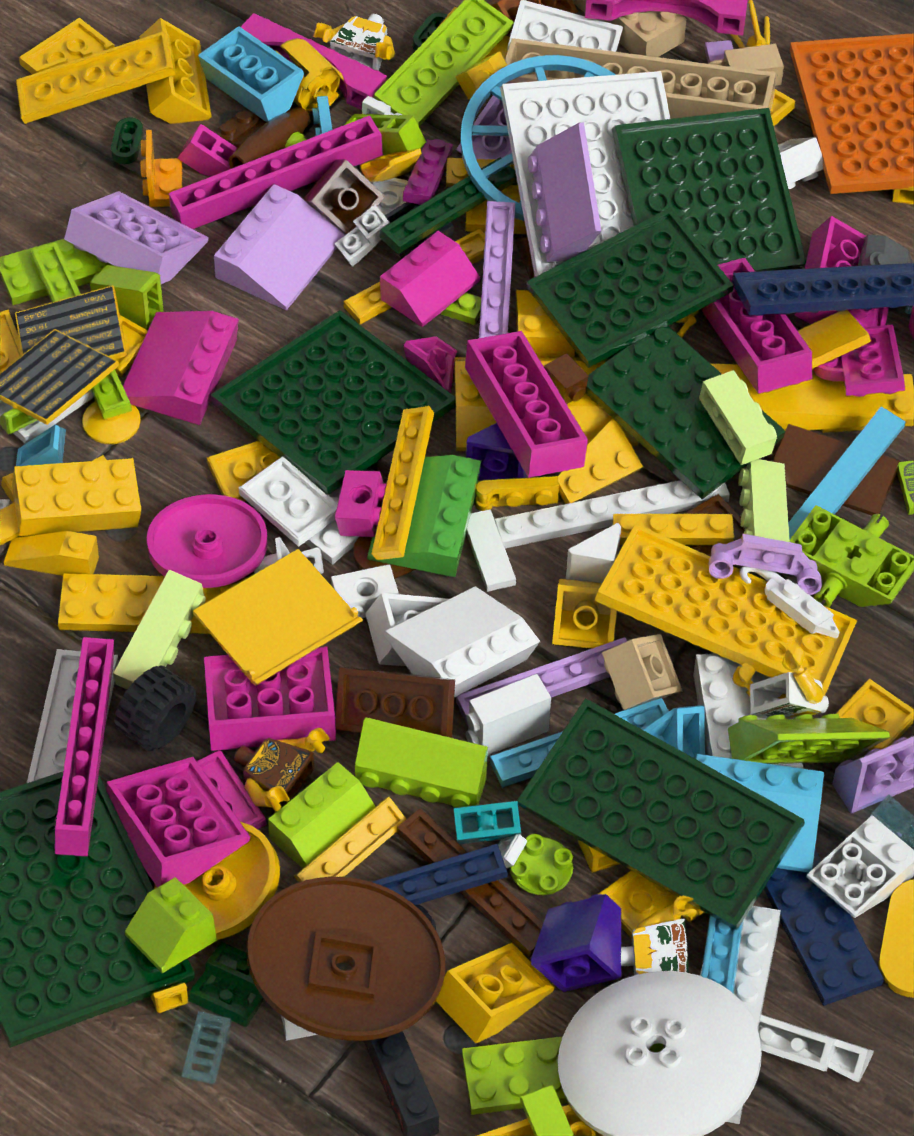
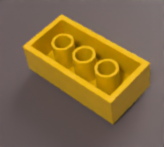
[12,458,141,536]

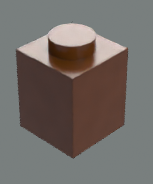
[544,353,589,404]

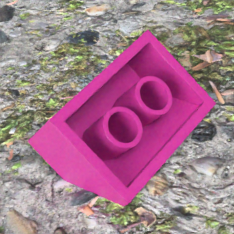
[380,231,480,327]

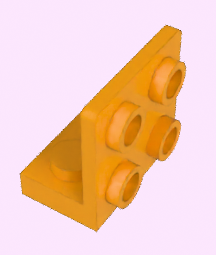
[141,130,182,207]

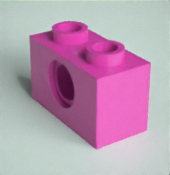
[335,470,387,537]

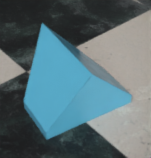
[16,424,66,466]
[643,705,705,759]

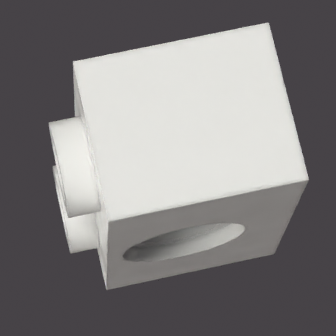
[331,564,399,618]

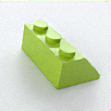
[268,762,376,869]

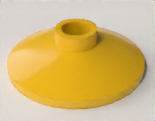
[82,401,141,444]

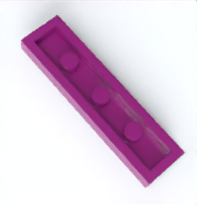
[403,139,453,205]

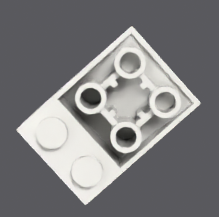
[806,815,914,918]

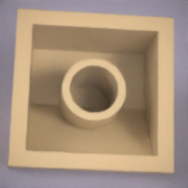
[602,634,682,710]

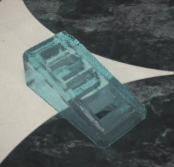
[182,1011,232,1085]

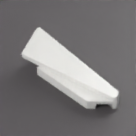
[758,1014,874,1082]

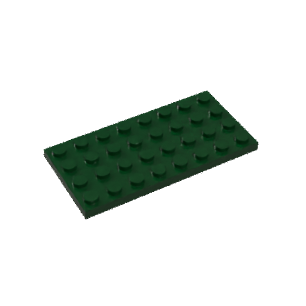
[517,698,805,930]

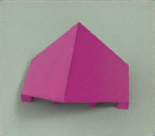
[404,336,457,393]

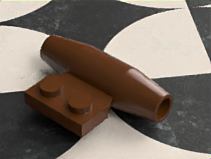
[213,107,310,169]

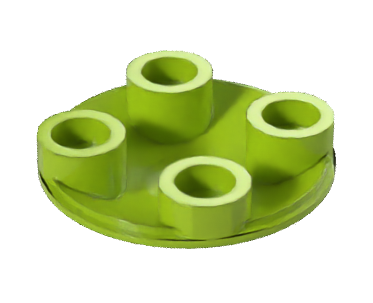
[509,834,573,895]

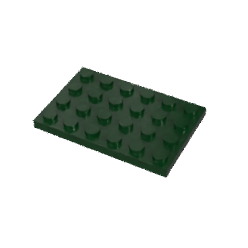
[527,207,734,368]
[586,326,785,499]

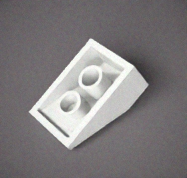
[365,593,449,666]

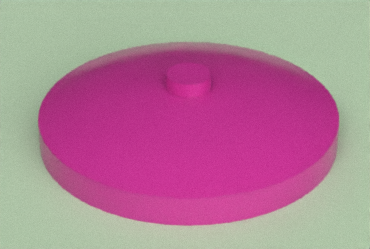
[147,494,268,588]

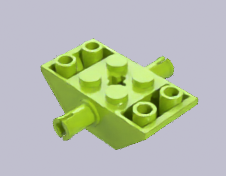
[790,505,914,608]

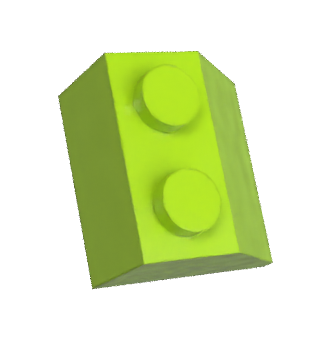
[125,877,217,973]

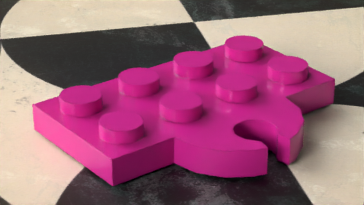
[814,324,905,397]

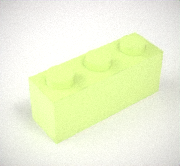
[699,370,777,465]

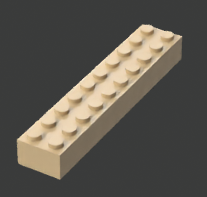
[505,38,776,119]

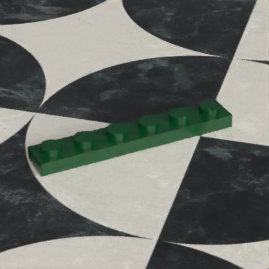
[379,157,517,254]

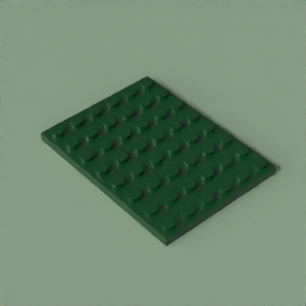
[0,771,195,1048]

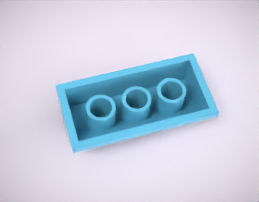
[198,26,304,122]

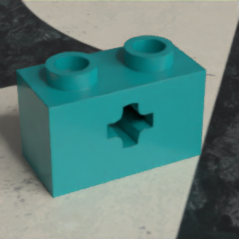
[453,801,521,844]

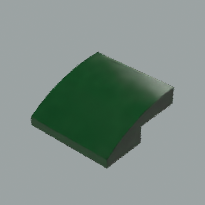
[188,942,264,1027]

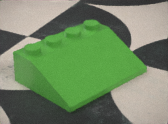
[367,455,481,577]

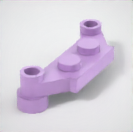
[709,534,822,595]

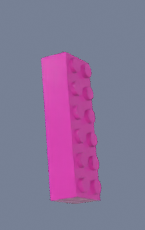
[701,258,812,394]
[465,331,588,478]

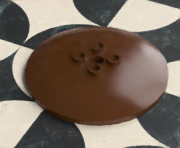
[246,877,445,1041]

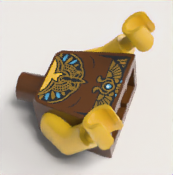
[234,728,330,811]

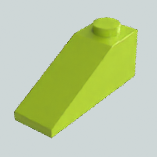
[345,114,426,154]

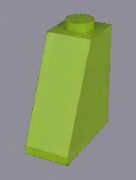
[90,265,164,330]

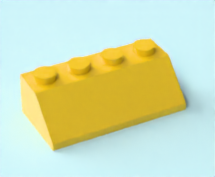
[139,18,212,124]

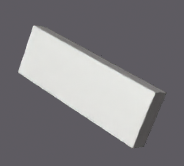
[466,509,516,592]

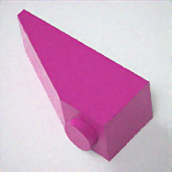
[177,124,237,177]

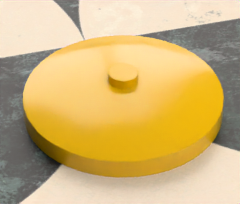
[154,822,280,940]

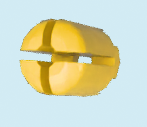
[275,38,344,114]

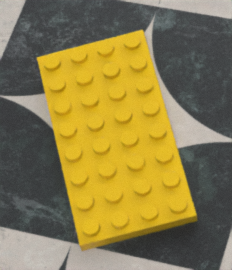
[594,524,857,696]

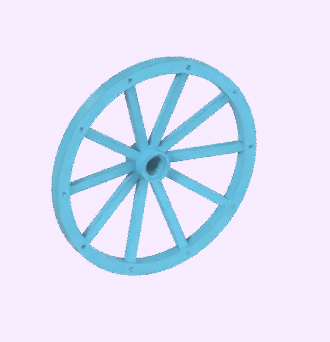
[460,55,616,221]

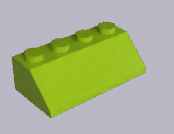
[355,717,488,808]

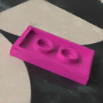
[197,750,267,829]

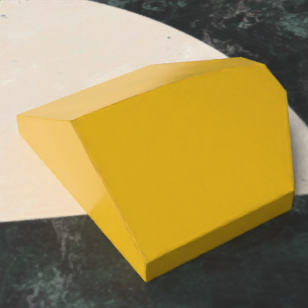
[360,148,422,182]

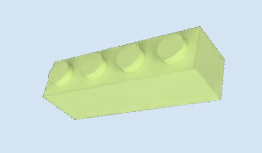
[738,459,790,542]
[113,570,206,689]

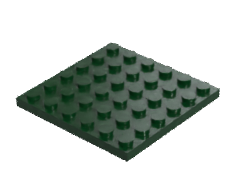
[612,108,806,272]
[211,310,456,495]

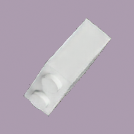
[466,674,551,756]

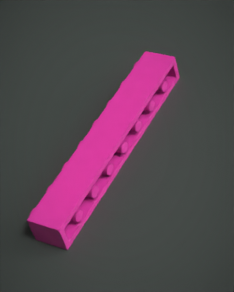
[169,115,383,229]
[55,637,114,856]

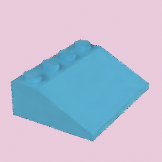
[696,754,824,873]

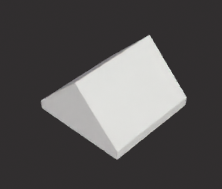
[566,523,621,583]

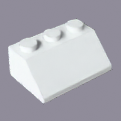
[778,137,823,189]

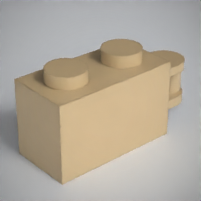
[709,44,784,86]

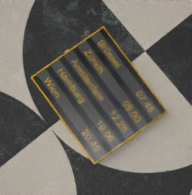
[15,285,127,359]
[0,329,119,425]

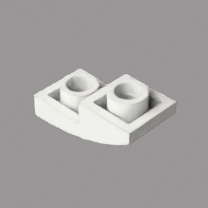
[335,205,390,267]

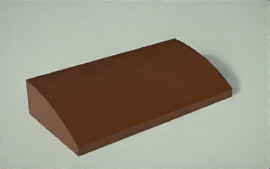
[773,424,899,516]

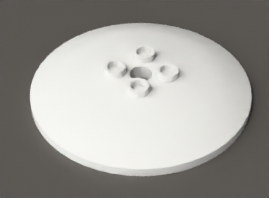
[558,971,762,1136]

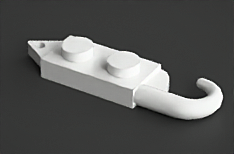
[740,566,840,639]

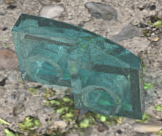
[867,794,914,850]

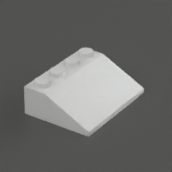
[383,586,540,698]
[693,653,803,769]

